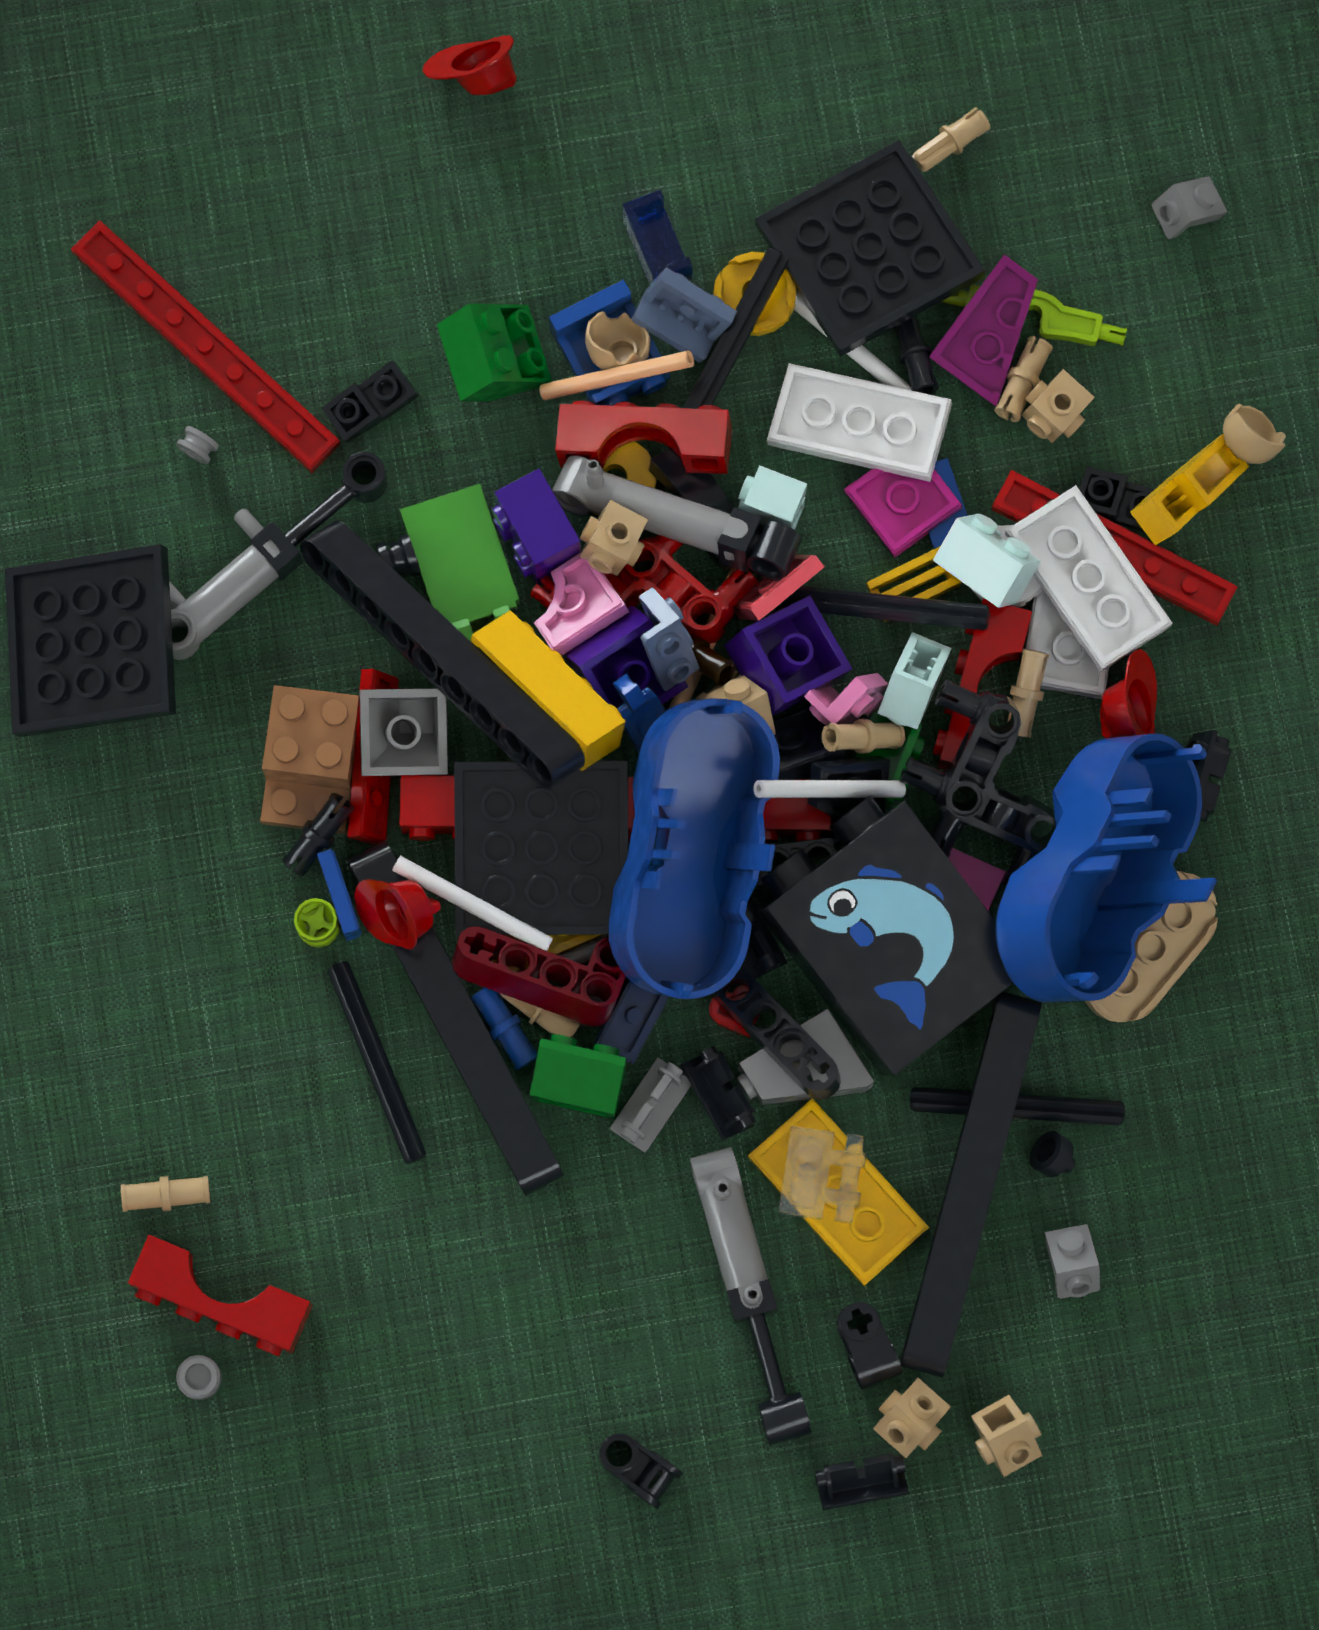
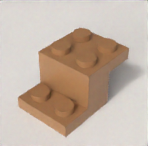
[260,685,360,835]

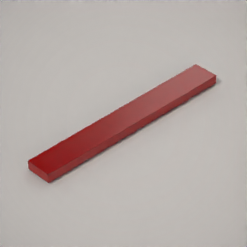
[71,220,341,474]

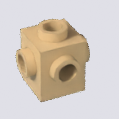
[1021,369,1094,443]
[579,500,648,576]
[873,1378,951,1458]
[971,1395,1042,1477]

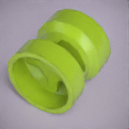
[294,898,340,948]

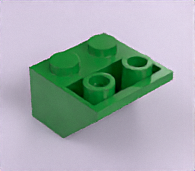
[436,303,552,402]
[530,1034,627,1120]

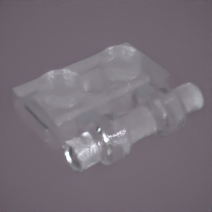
[779,1126,866,1223]

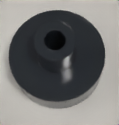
[1030,1131,1076,1178]

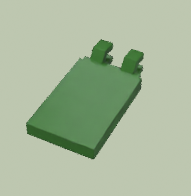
[400,484,520,642]

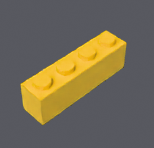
[471,610,626,772]

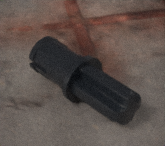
[895,316,939,395]

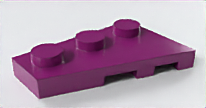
[929,255,1038,406]

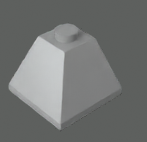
[359,689,448,776]

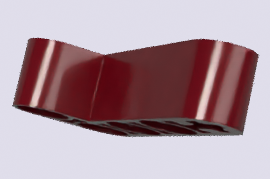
[452,926,626,1026]

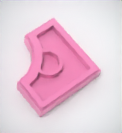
[534,552,629,656]

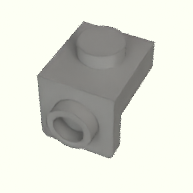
[1152,176,1227,239]
[1045,1224,1100,1299]

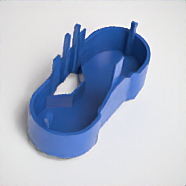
[608,698,780,999]
[996,733,1217,1003]

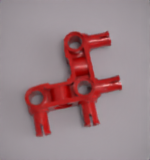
[530,535,759,644]

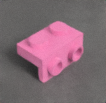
[804,673,889,725]

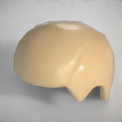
[586,311,651,370]
[1223,404,1286,464]

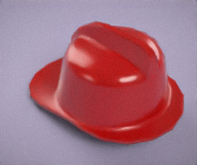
[422,35,516,96]
[1100,649,1157,739]
[354,879,441,949]

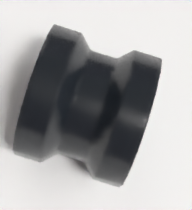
[376,533,421,576]

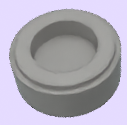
[176,1355,222,1400]

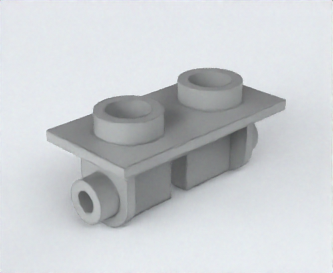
[610,1058,691,1153]

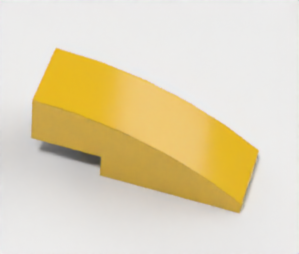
[1130,433,1249,546]

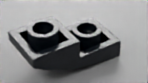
[322,360,420,442]
[649,448,733,514]
[1079,466,1155,533]

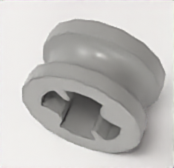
[176,426,219,465]

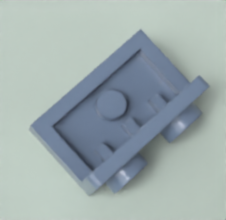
[632,267,737,363]
[639,587,700,691]

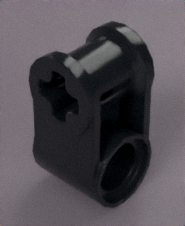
[837,1302,903,1390]
[598,1434,683,1510]

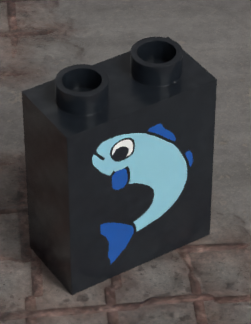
[756,795,1013,1075]

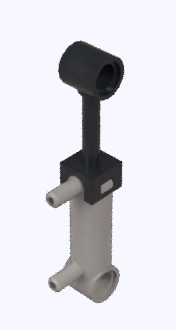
[169,451,387,660]
[689,1147,812,1446]

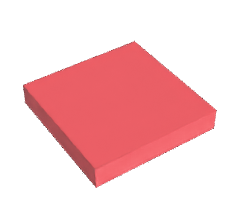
[733,555,824,621]

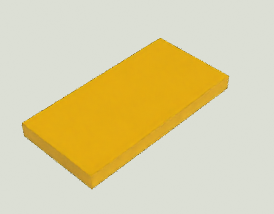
[748,1098,929,1286]

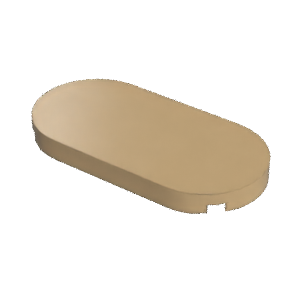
[1085,871,1218,1022]

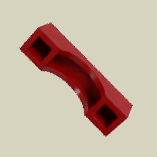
[555,400,732,474]
[933,598,1033,770]
[128,1235,313,1357]

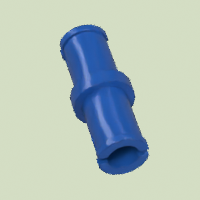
[470,988,538,1071]

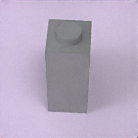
[736,1009,874,1105]

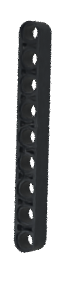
[300,520,585,789]
[347,841,564,1196]
[900,991,1042,1378]

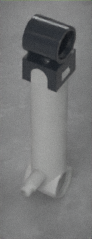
[552,456,802,581]

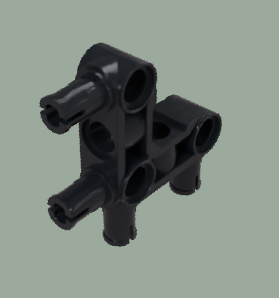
[899,679,1056,884]

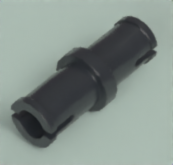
[282,793,354,876]

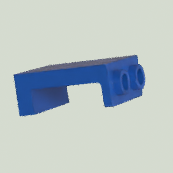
[549,279,670,406]

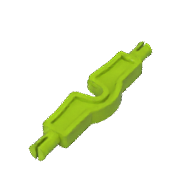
[940,284,1127,346]

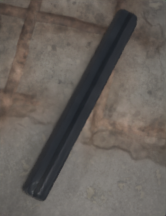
[683,248,789,409]
[782,586,990,630]
[328,961,426,1164]
[910,1087,1125,1126]

